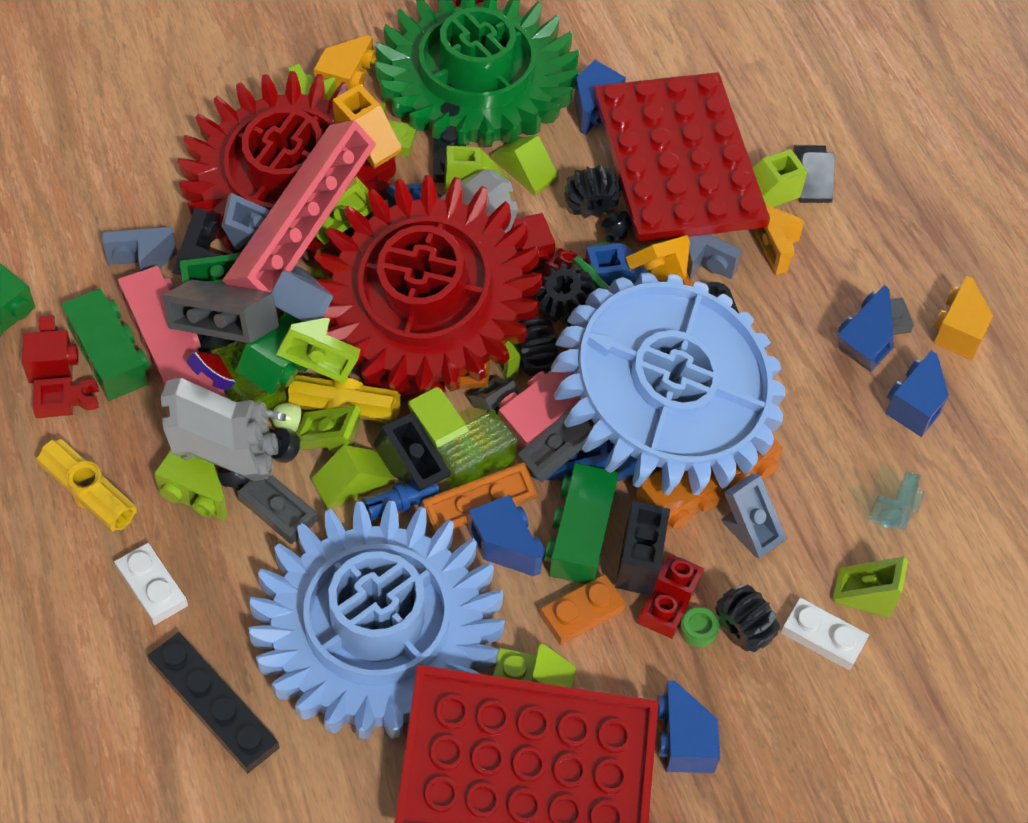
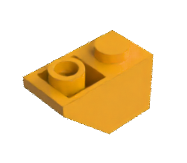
[314,35,376,90]
[333,83,402,168]
[933,276,993,360]

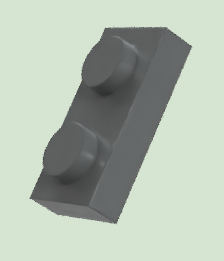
[518,406,592,483]
[237,475,318,544]

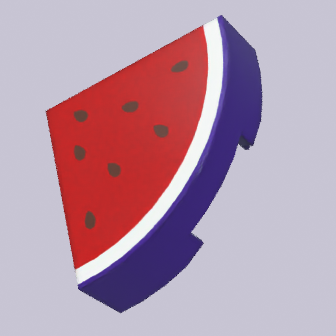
[186,352,236,391]

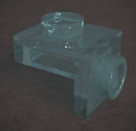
[869,471,924,530]

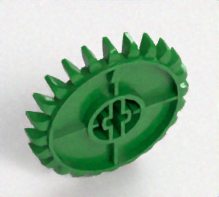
[375,0,579,147]

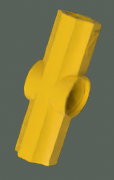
[288,375,401,424]
[36,439,137,532]

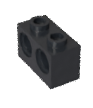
[615,501,670,596]

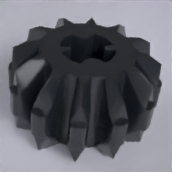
[564,165,621,218]
[535,261,596,325]
[518,316,558,376]
[715,584,780,653]

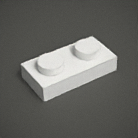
[114,543,188,625]
[781,598,869,671]

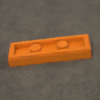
[420,462,538,535]

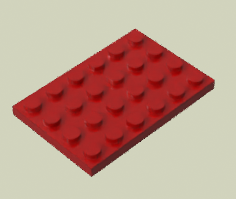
[594,72,770,243]
[394,665,659,823]

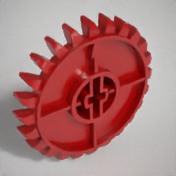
[178,71,396,261]
[314,175,542,395]

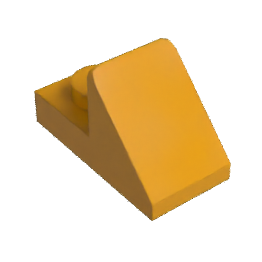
[752,204,804,275]
[626,235,690,282]

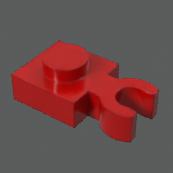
[33,377,99,418]

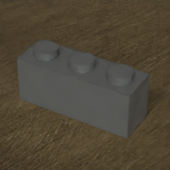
[162,279,279,343]

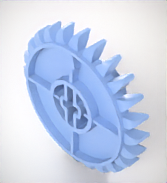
[551,273,785,495]
[248,501,505,740]

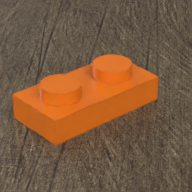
[540,574,626,645]

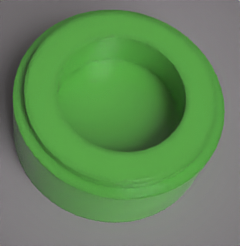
[679,607,720,648]

